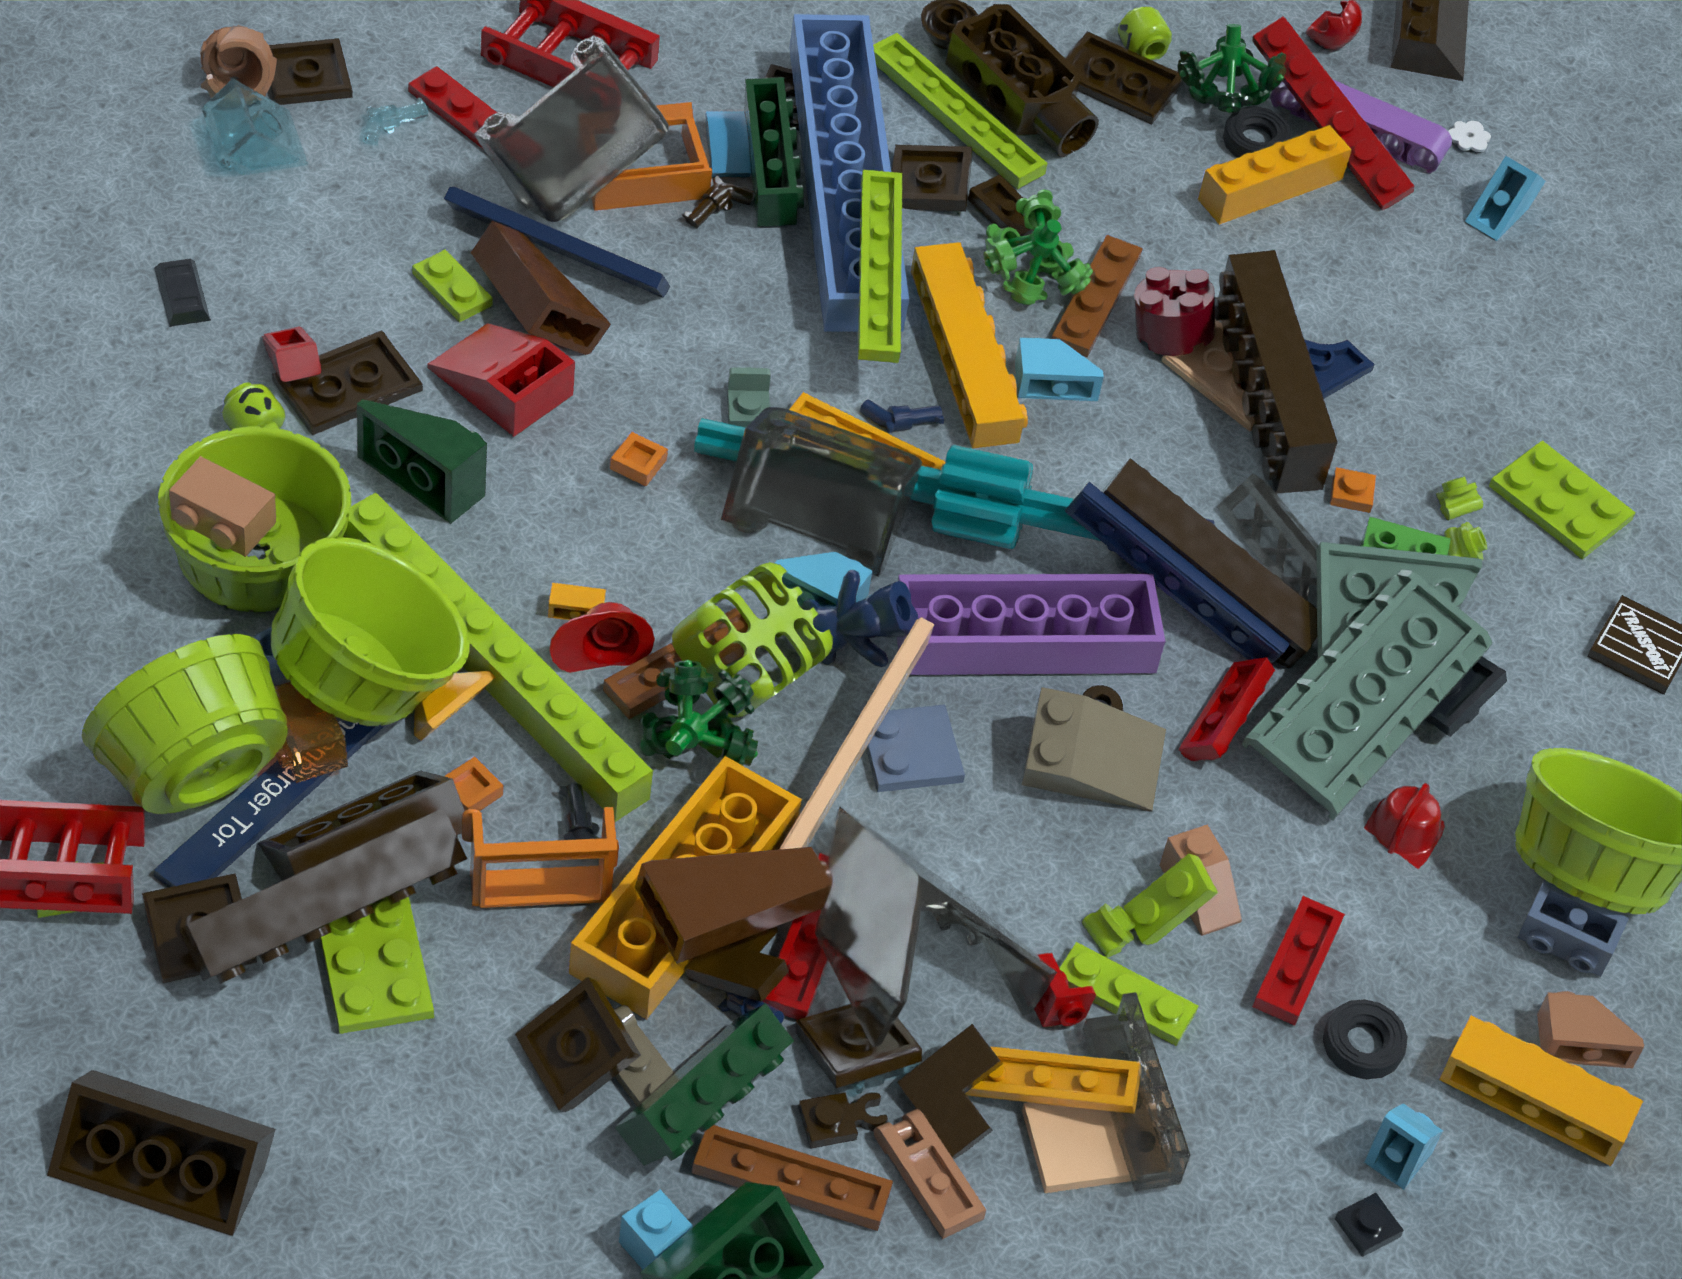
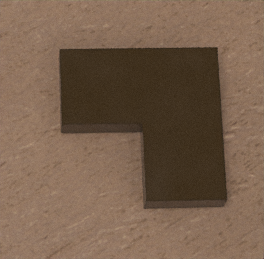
[684,926,789,1002]
[897,1024,1003,1159]

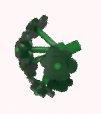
[1177,24,1286,113]

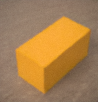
[548,583,606,620]

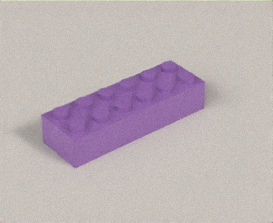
[897,574,1165,675]

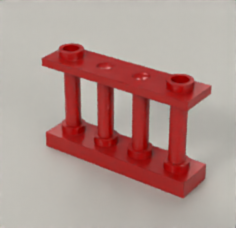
[481,0,660,110]
[0,800,145,914]

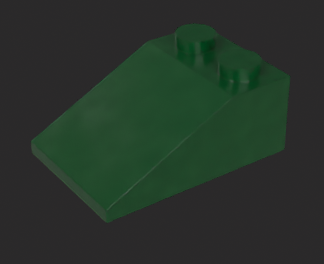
[357,399,487,524]

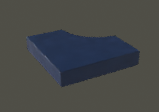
[1304,339,1375,399]

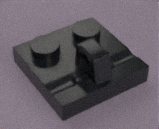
[1425,656,1507,737]

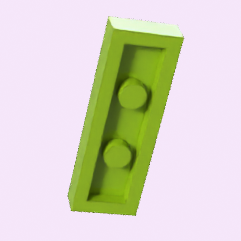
[1060,942,1199,1046]

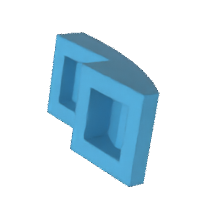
[705,111,751,177]

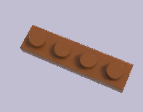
[1051,235,1143,357]
[603,608,759,720]
[692,1125,893,1231]

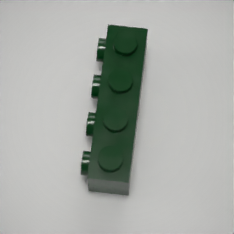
[744,77,804,227]
[615,1003,794,1166]

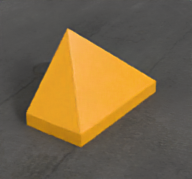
[414,671,496,741]

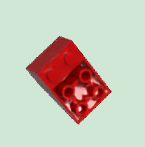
[427,323,575,437]

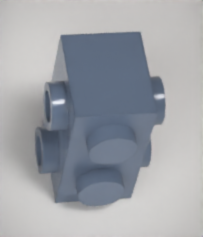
[1517,879,1629,977]

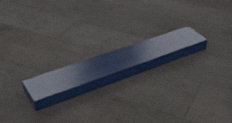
[444,186,670,298]
[1064,482,1290,664]

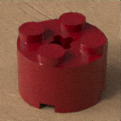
[1134,267,1216,356]

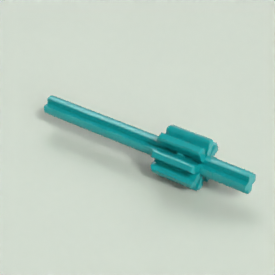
[694,418,1100,549]

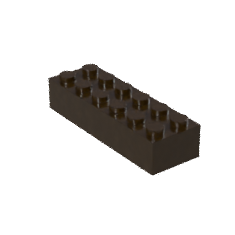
[1215,250,1338,494]

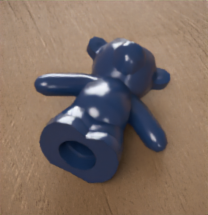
[802,570,918,668]

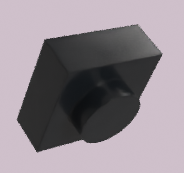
[1335,1193,1404,1257]

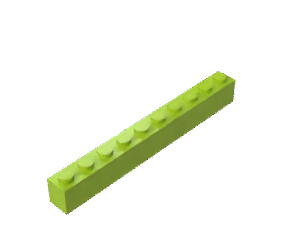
[343,492,653,822]

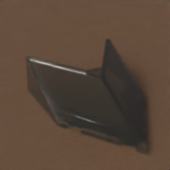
[815,807,1057,1047]

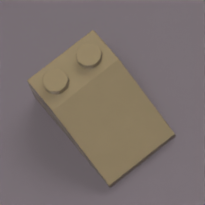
[1022,687,1166,811]

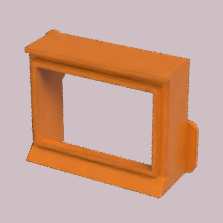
[576,102,712,211]
[462,807,619,908]

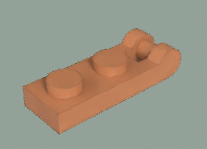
[874,1109,986,1239]

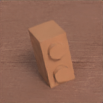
[169,456,276,557]

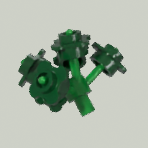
[639,660,758,766]

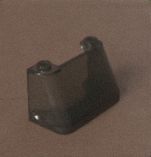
[474,35,669,222]
[721,407,922,577]

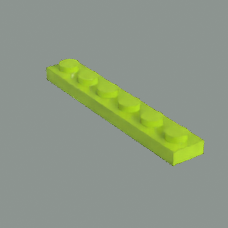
[873,33,1048,190]
[858,170,902,363]

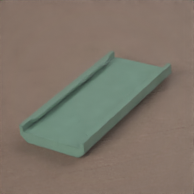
[1242,569,1493,821]

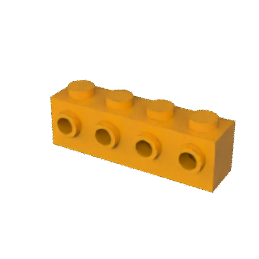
[1198,125,1352,225]
[1439,1015,1643,1166]

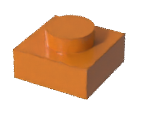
[610,432,668,486]
[1330,467,1376,513]
[445,757,504,811]

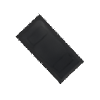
[154,259,211,327]

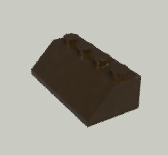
[1391,0,1469,81]
[258,770,464,881]
[47,1070,276,1236]

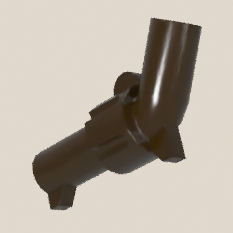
[682,175,754,229]

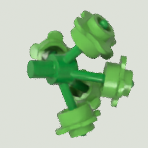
[983,189,1093,305]

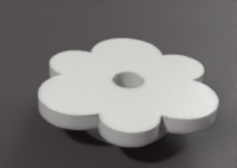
[1449,121,1491,152]

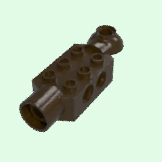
[921,0,1099,158]

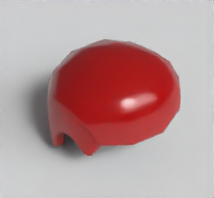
[1305,0,1362,50]

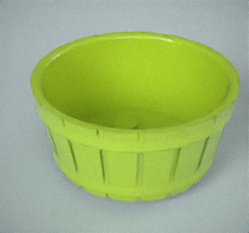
[158,426,351,612]
[271,537,470,726]
[81,634,288,814]
[1515,748,1682,914]

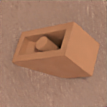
[1159,825,1242,936]
[1537,991,1644,1069]

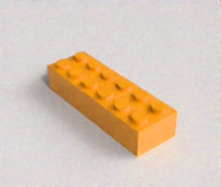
[569,756,802,1020]

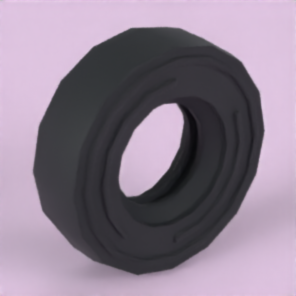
[1223,106,1291,158]
[1323,999,1408,1080]

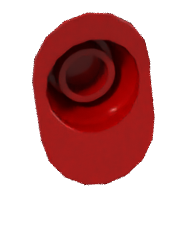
[549,602,655,673]
[1364,783,1445,869]

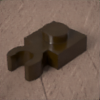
[798,1092,888,1149]

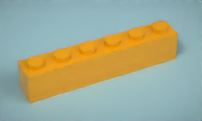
[911,242,1028,449]

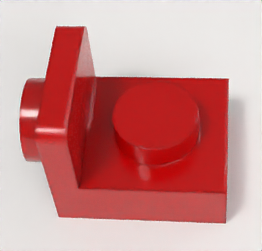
[1023,953,1096,1027]

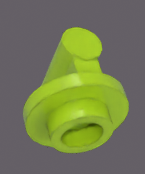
[1436,476,1483,520]
[1444,522,1488,560]
[1082,903,1135,958]

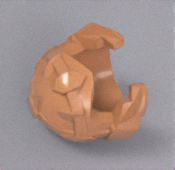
[200,25,277,107]

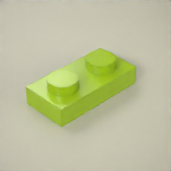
[412,249,493,323]
[1123,854,1218,945]

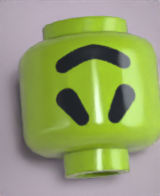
[1118,6,1172,60]
[222,382,286,430]

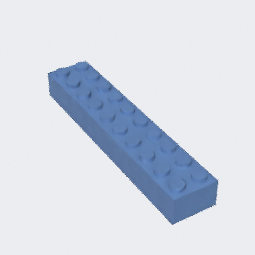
[789,14,909,332]

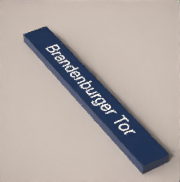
[154,713,386,887]

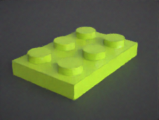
[1489,440,1636,560]
[320,897,434,1034]

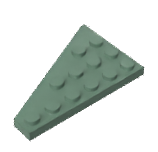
[1316,542,1482,659]

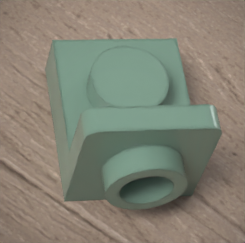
[727,367,771,430]

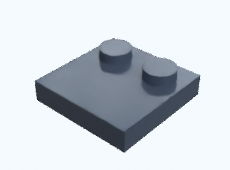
[866,704,965,792]

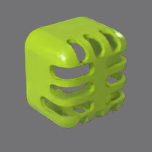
[672,562,833,718]

